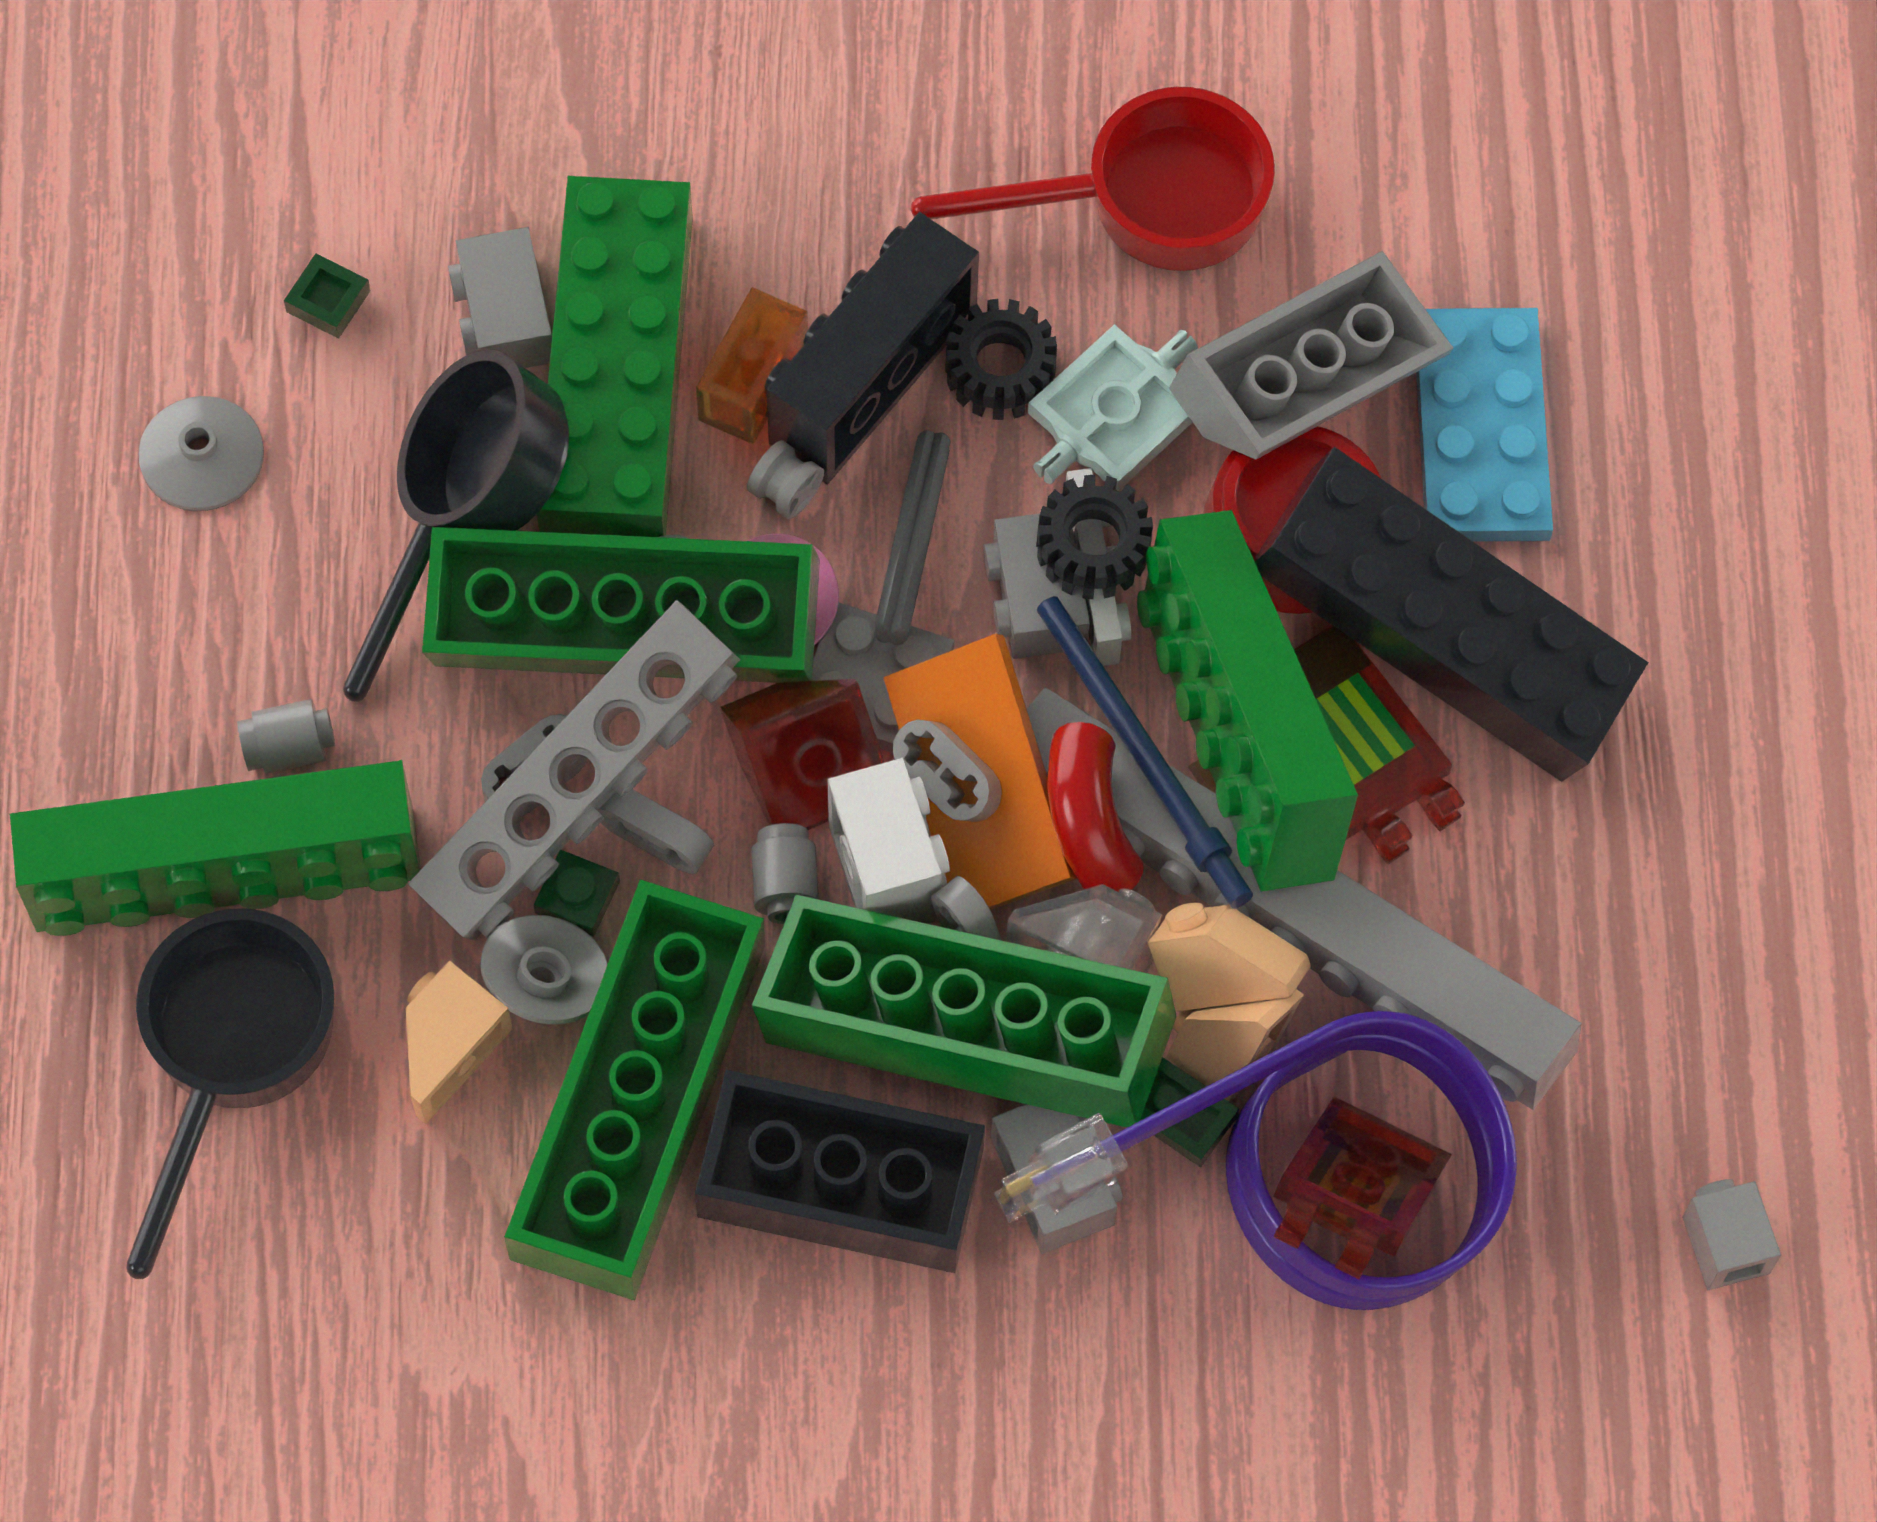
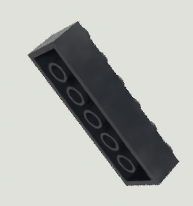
[1254,447,1649,782]

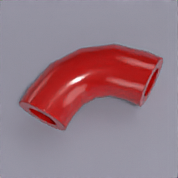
[1047,722,1144,903]

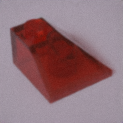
[720,678,885,830]

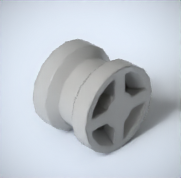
[747,440,824,520]

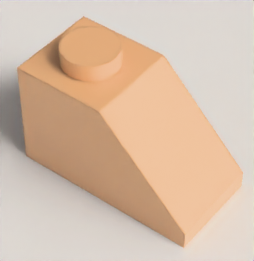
[1148,902,1311,1011]
[406,960,513,1124]
[1166,989,1304,1102]

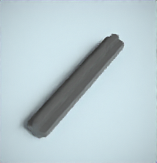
[874,430,950,645]

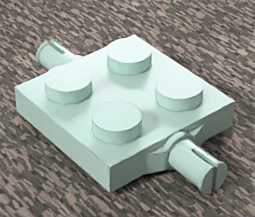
[1028,324,1198,491]

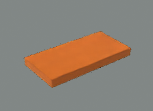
[883,633,1077,911]

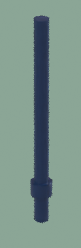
[1037,596,1253,909]

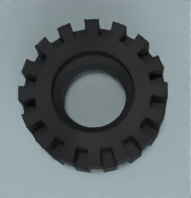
[945,299,1057,420]
[1036,475,1153,600]

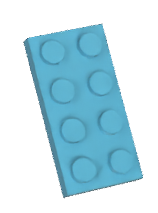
[1416,308,1553,542]

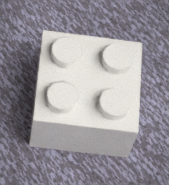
[828,758,950,924]

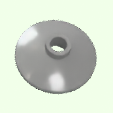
[139,396,264,511]
[480,915,608,1025]

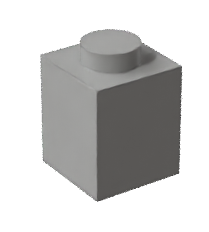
[1682,1179,1781,1290]

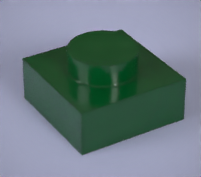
[284,253,371,339]
[533,850,620,937]

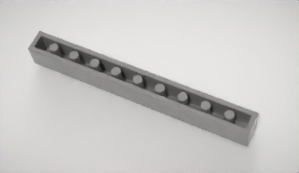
[1027,687,1582,1110]

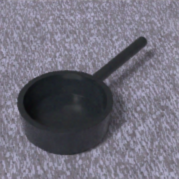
[343,350,569,702]
[126,908,334,1279]

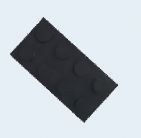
[765,211,979,485]
[695,1070,985,1273]

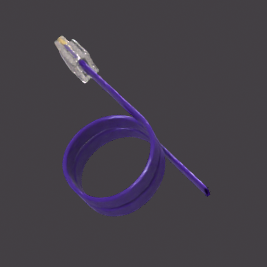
[993,1011,1517,1310]

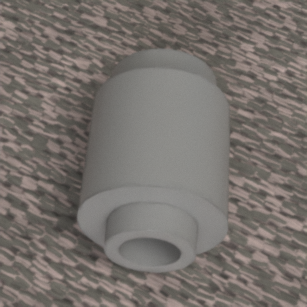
[237,699,335,774]
[751,823,819,924]

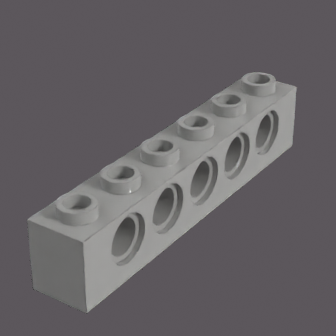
[408,600,741,940]

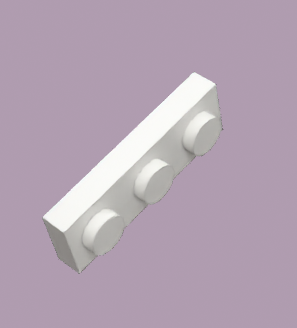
[1066,468,1131,666]

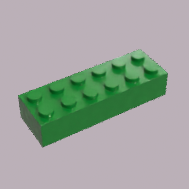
[537,176,693,537]
[1137,510,1358,892]
[422,527,820,684]
[10,760,421,936]
[504,879,765,1301]
[752,894,1177,1128]

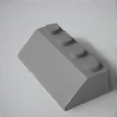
[1169,251,1453,459]

